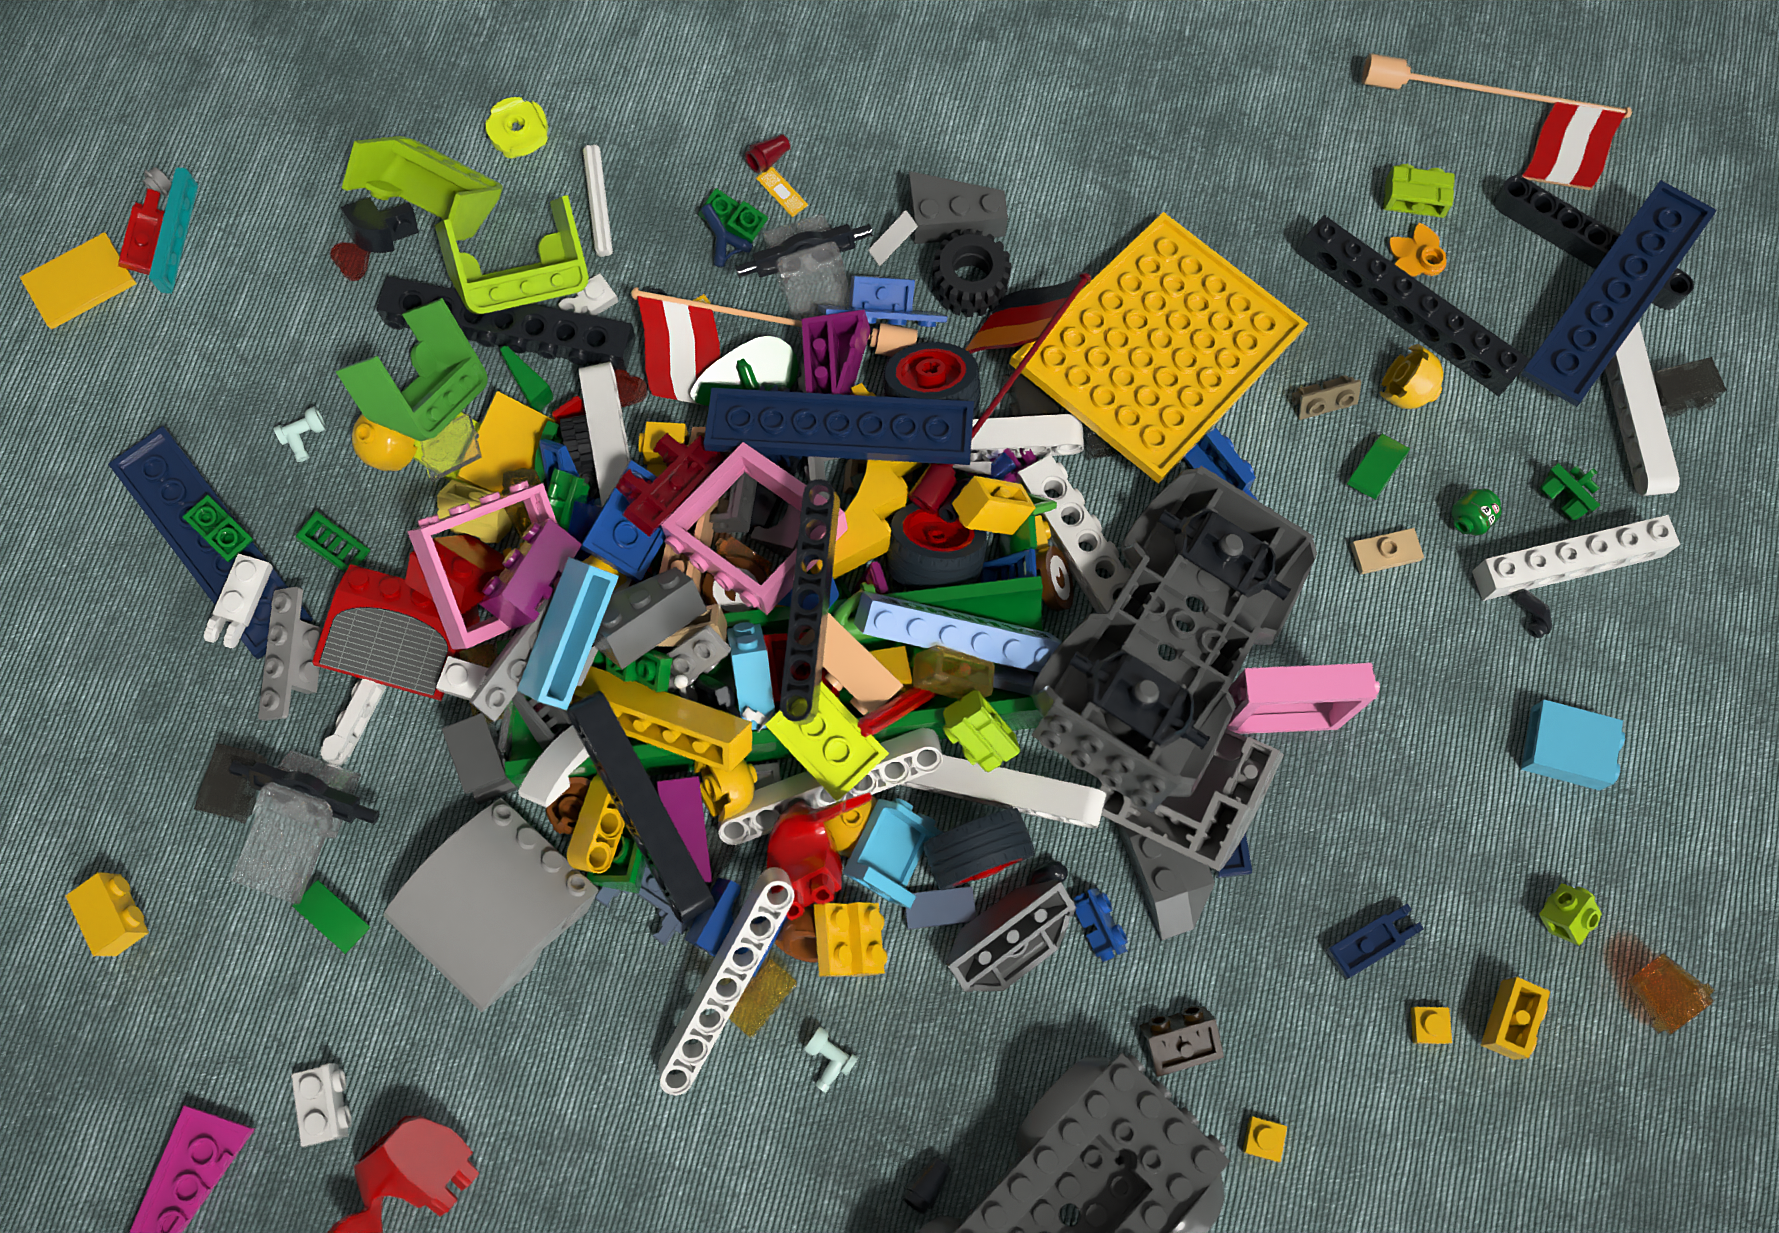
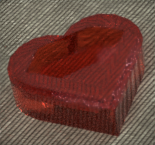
[330,243,371,281]
[614,369,648,408]

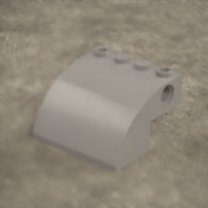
[1100,729,1284,871]
[383,798,599,1012]

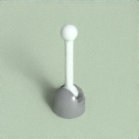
[672,674,699,703]

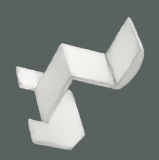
[742,707,773,732]

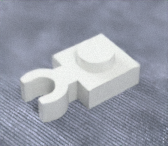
[558,273,618,316]

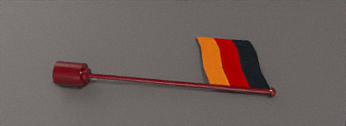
[908,273,1091,515]

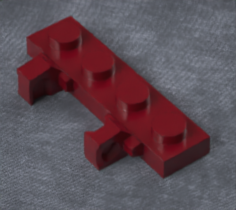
[616,433,725,537]

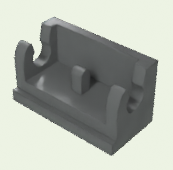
[710,461,757,533]

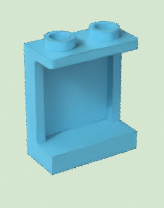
[843,798,943,908]

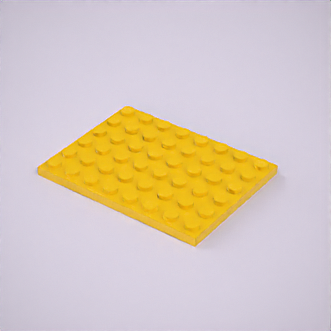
[1009,212,1308,484]

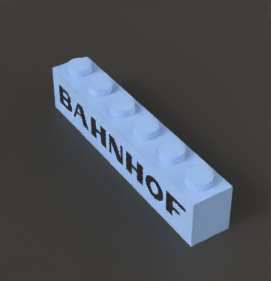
[853,591,1062,672]

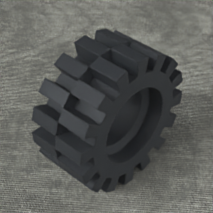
[560,415,596,475]

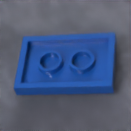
[580,460,665,583]

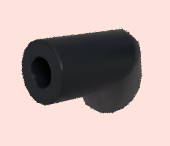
[1026,860,1068,886]

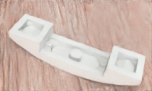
[518,725,589,808]

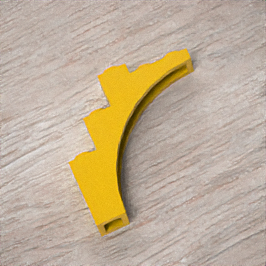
[810,383,922,579]

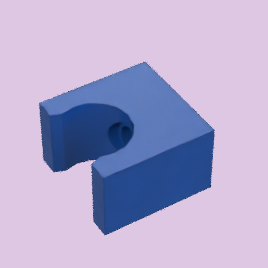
[684,878,787,977]

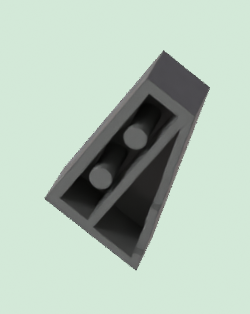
[908,171,1008,244]
[592,567,707,669]

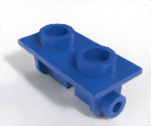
[1073,888,1128,962]

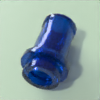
[977,452,1016,480]

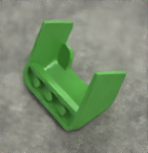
[336,298,488,441]

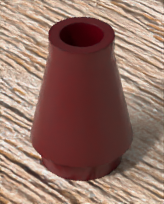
[745,134,791,173]

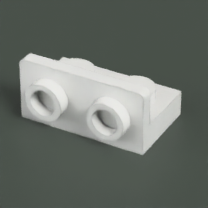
[291,1063,352,1147]

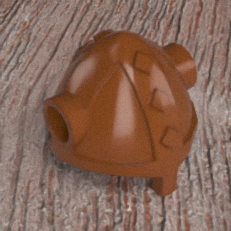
[546,777,591,835]
[775,905,818,963]

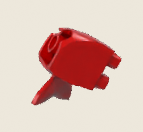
[767,792,872,920]
[327,1115,480,1233]

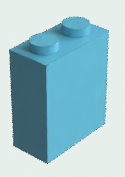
[727,622,775,730]
[1521,700,1625,791]

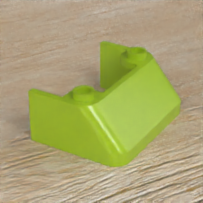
[342,136,503,241]
[434,195,589,314]

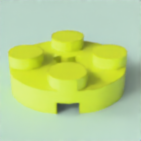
[485,97,548,159]

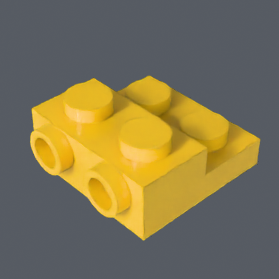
[814,902,887,977]

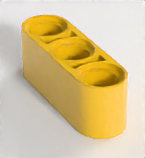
[567,774,625,873]

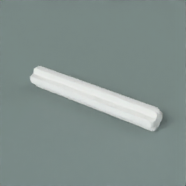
[583,145,613,257]

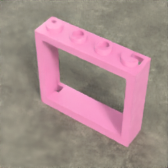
[661,442,848,615]
[407,481,561,649]
[1226,663,1379,734]

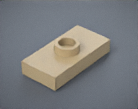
[1350,528,1424,575]

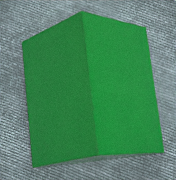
[587,820,646,894]

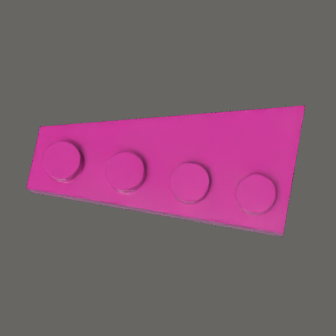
[130,1106,255,1233]

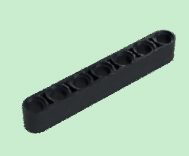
[1493,175,1694,310]
[780,479,840,725]
[567,690,715,924]

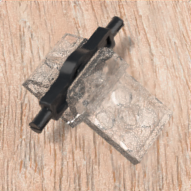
[735,213,873,352]
[229,750,380,904]

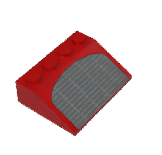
[312,564,480,701]

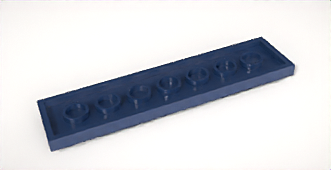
[1521,180,1717,407]
[704,388,974,465]
[108,426,313,660]

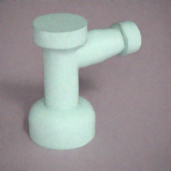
[274,406,327,462]
[804,1026,858,1093]

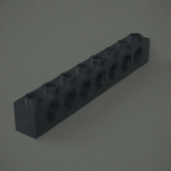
[1297,215,1530,397]
[376,276,636,371]

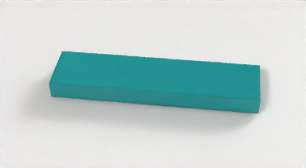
[149,167,198,294]

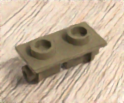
[1292,375,1361,420]

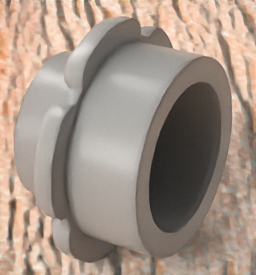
[142,167,172,196]

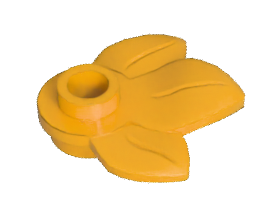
[1389,223,1447,277]

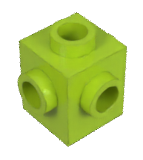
[1539,883,1602,946]

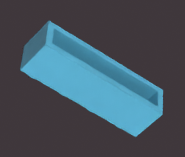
[517,557,619,710]

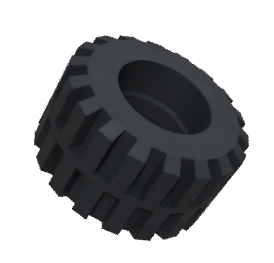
[932,230,1011,317]

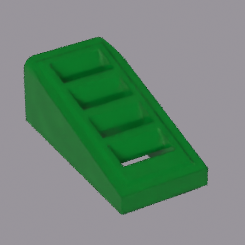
[500,345,554,412]
[295,511,371,573]

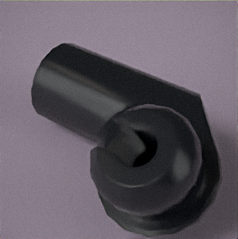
[1516,589,1553,638]

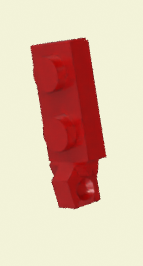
[118,188,165,275]

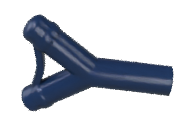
[701,204,753,268]

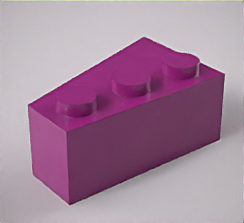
[802,310,871,395]
[479,518,582,629]
[653,776,712,882]

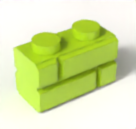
[1383,164,1455,218]
[943,690,1020,773]

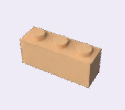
[799,613,904,716]

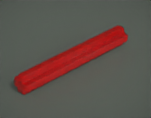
[857,678,940,737]

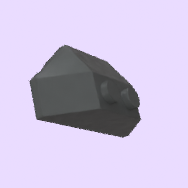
[1115,822,1215,941]
[946,879,1076,992]

